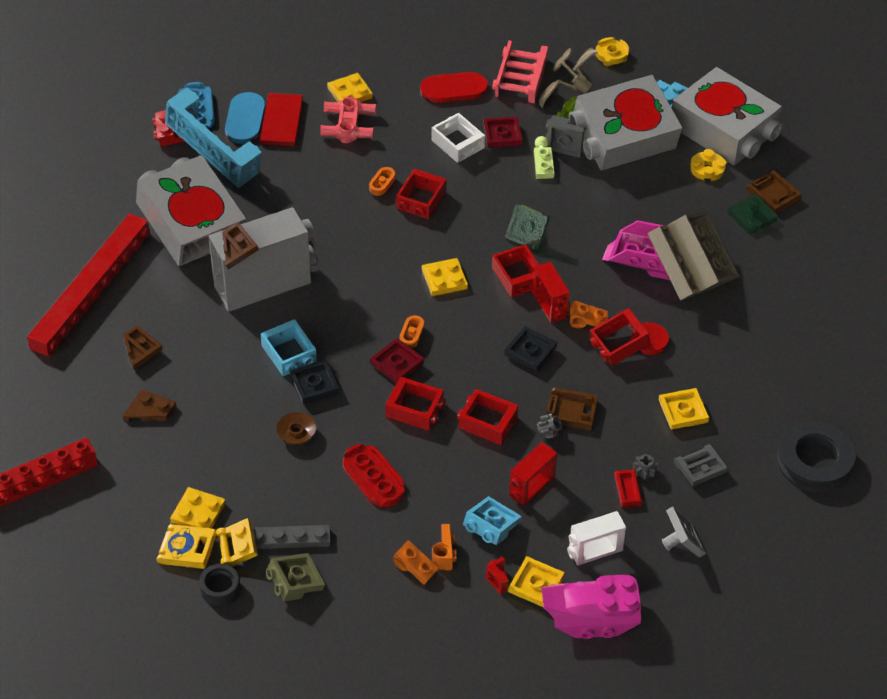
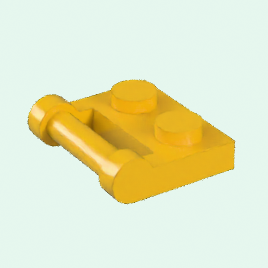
[216,518,258,567]

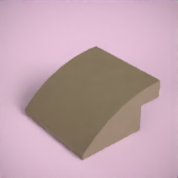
[647,211,740,300]

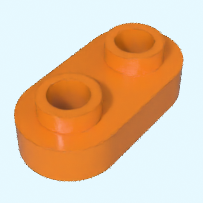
[369,167,395,196]
[400,315,424,348]

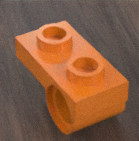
[570,300,608,328]
[432,524,456,571]
[393,540,439,584]

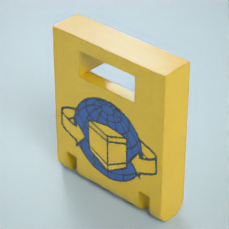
[156,524,216,569]

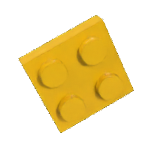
[327,73,373,102]
[422,258,468,296]
[659,388,709,430]
[170,487,226,529]
[508,556,565,607]

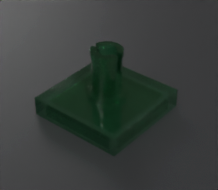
[727,195,778,235]
[505,203,550,251]

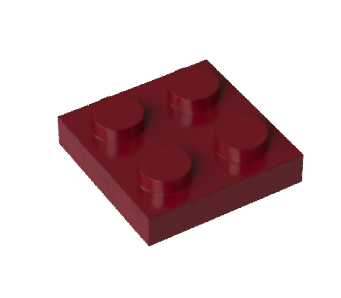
[483,116,522,148]
[370,338,424,383]

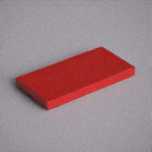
[260,93,303,146]

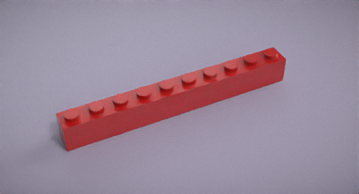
[27,213,150,357]

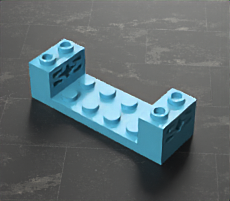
[165,87,262,188]

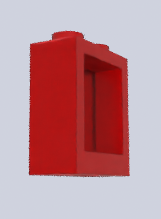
[396,169,447,219]
[492,244,540,298]
[532,262,570,323]
[589,308,651,366]
[385,377,446,431]
[457,389,519,445]
[509,442,557,506]

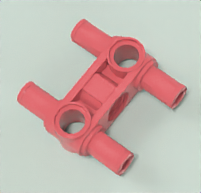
[320,97,376,144]

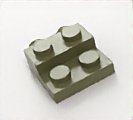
[266,553,325,601]

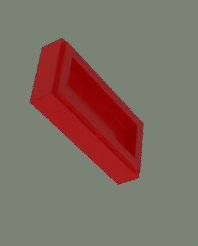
[614,470,642,508]

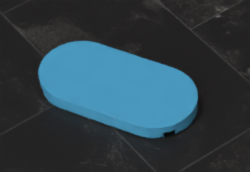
[178,82,214,130]
[225,92,265,144]

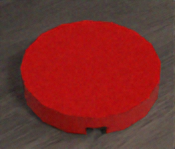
[631,322,669,355]

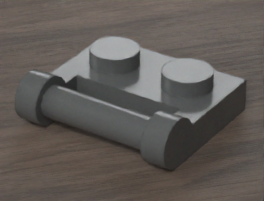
[674,444,728,487]

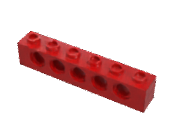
[0,437,98,507]

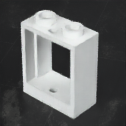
[431,113,485,163]
[567,511,626,566]

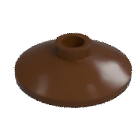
[276,412,316,445]

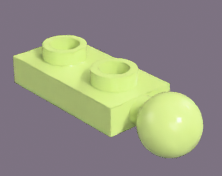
[534,136,554,179]

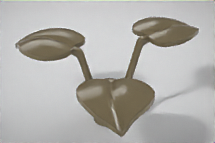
[539,48,598,108]

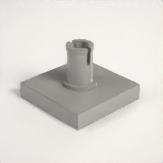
[662,506,706,557]

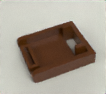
[746,171,802,215]
[546,388,598,431]

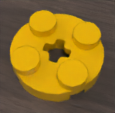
[595,37,629,66]
[690,149,726,181]

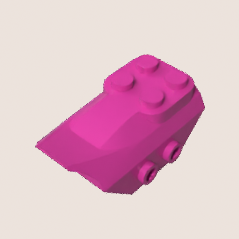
[602,221,670,280]
[541,575,641,639]

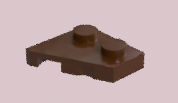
[222,222,259,270]
[123,325,163,370]
[122,389,177,421]

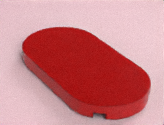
[420,72,488,103]
[343,444,405,507]

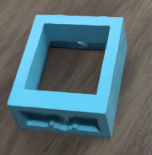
[261,319,317,376]

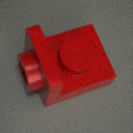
[485,557,509,595]

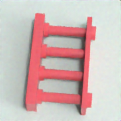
[492,40,548,103]

